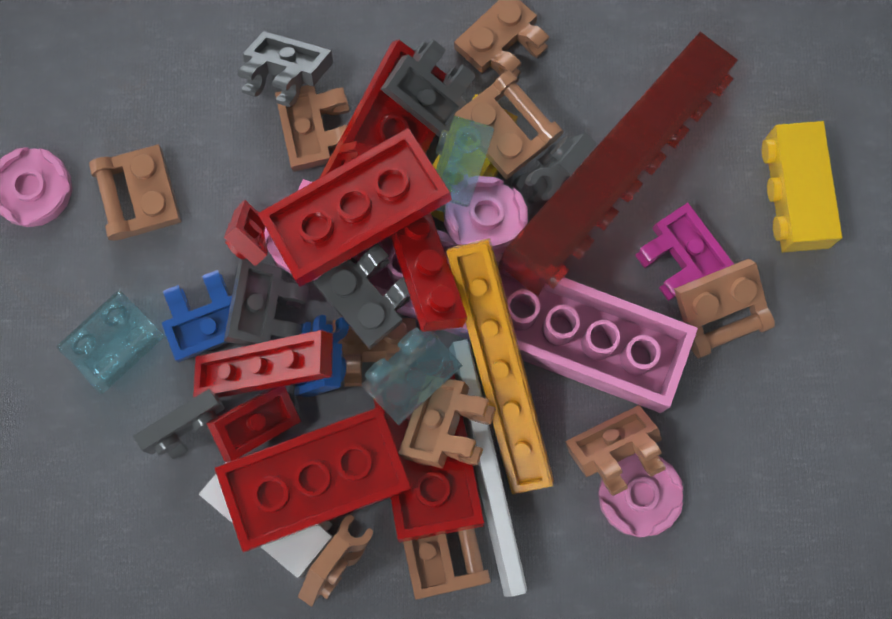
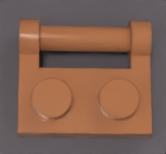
[454,70,564,180]
[89,144,182,241]
[674,259,775,358]
[403,528,491,600]

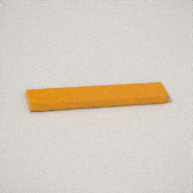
[446,238,554,494]

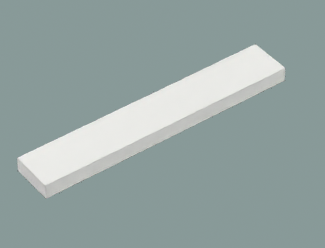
[448,339,528,597]

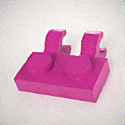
[635,202,734,301]

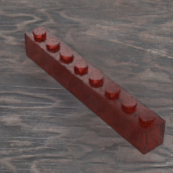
[498,31,738,297]

